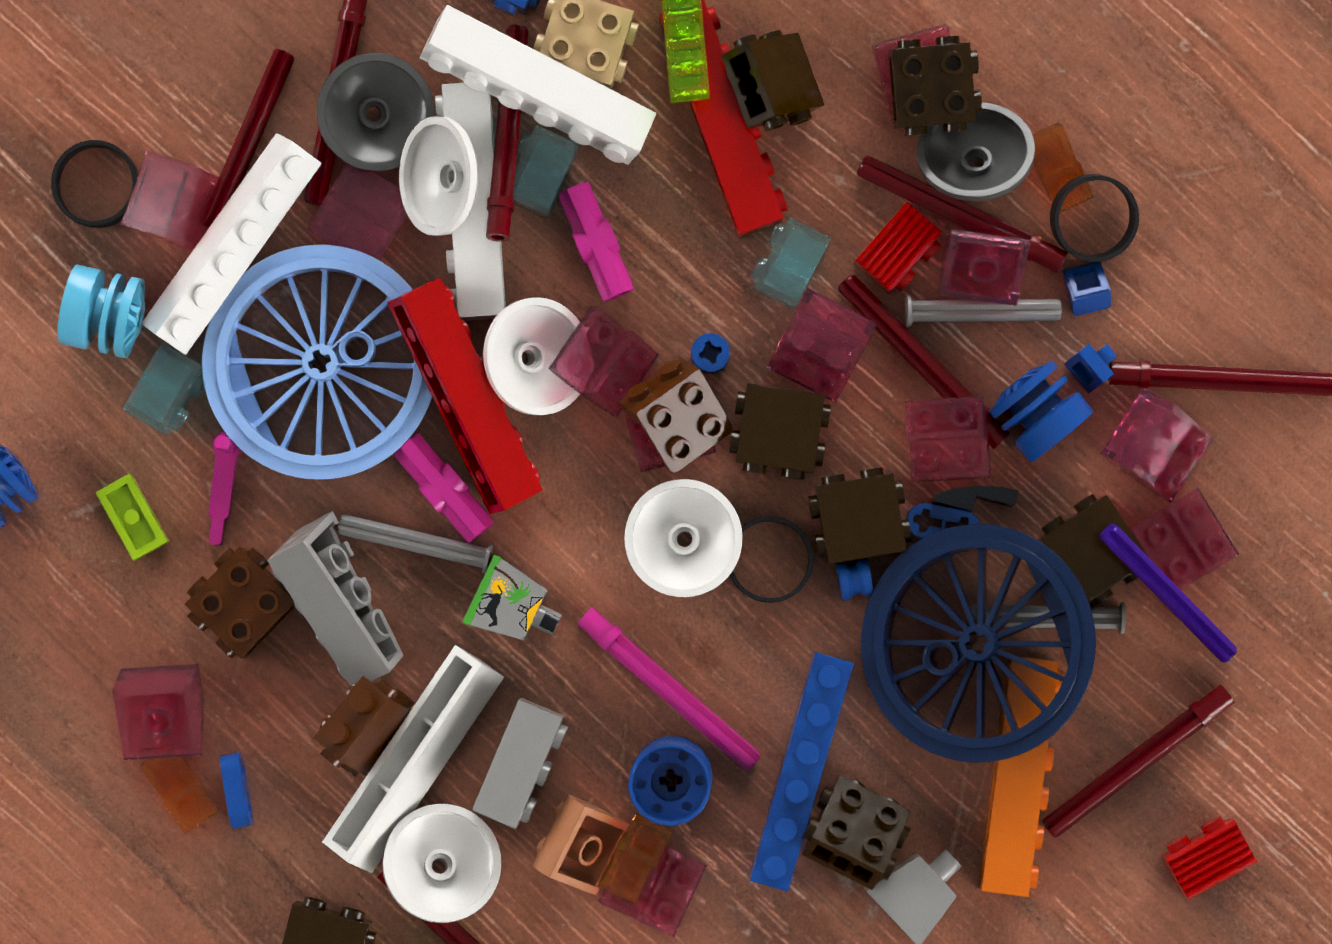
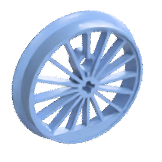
[202,245,432,479]

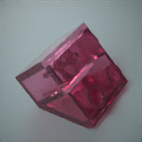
[766,288,877,403]
[1100,388,1213,503]

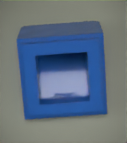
[1062,262,1111,316]

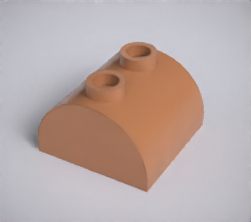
[532,795,631,895]

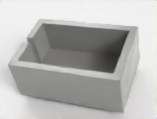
[472,698,568,829]

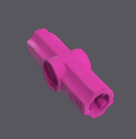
[558,181,634,303]
[393,433,495,544]

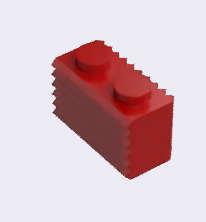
[854,202,942,294]
[1161,816,1257,900]

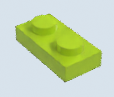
[95,473,170,561]

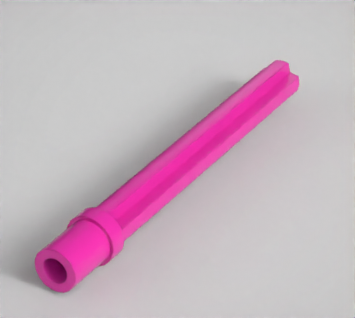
[576,607,761,771]

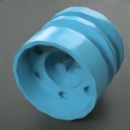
[57,264,145,358]

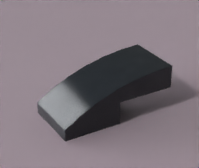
[931,486,1019,512]

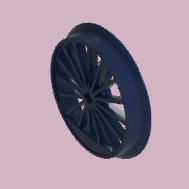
[861,524,1096,762]

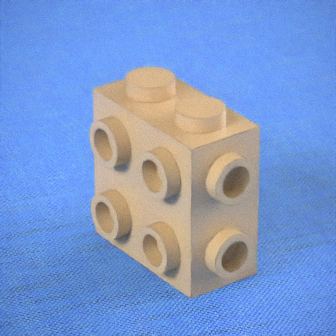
[533,0,639,90]

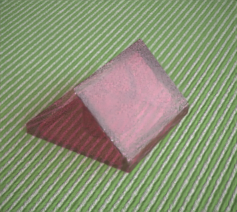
[120,151,219,251]

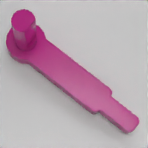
[208,431,242,545]

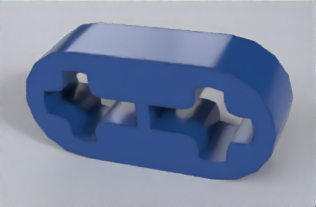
[906,503,980,539]
[220,752,253,829]

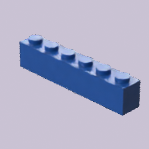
[749,652,854,892]

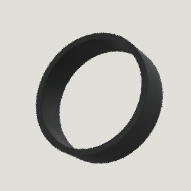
[51,140,141,228]
[1050,174,1139,262]
[730,516,814,603]

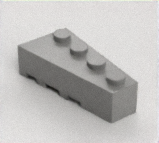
[267,511,404,686]

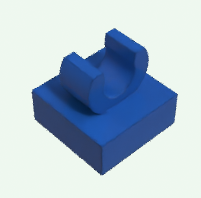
[1064,344,1117,394]

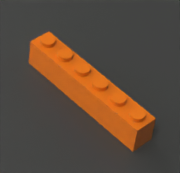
[978,656,1064,897]

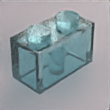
[513,125,580,219]
[750,217,831,311]
[122,342,205,435]

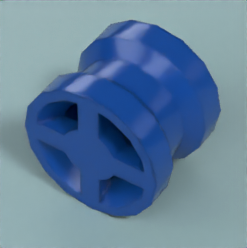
[691,333,730,374]
[836,558,873,601]

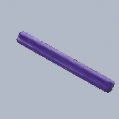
[1100,523,1237,663]

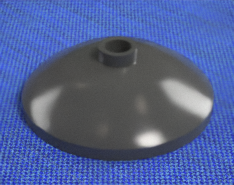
[317,53,435,171]
[917,102,1035,201]

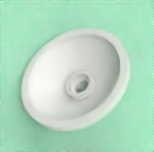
[399,116,478,236]
[483,297,591,415]
[624,479,743,597]
[383,804,501,923]

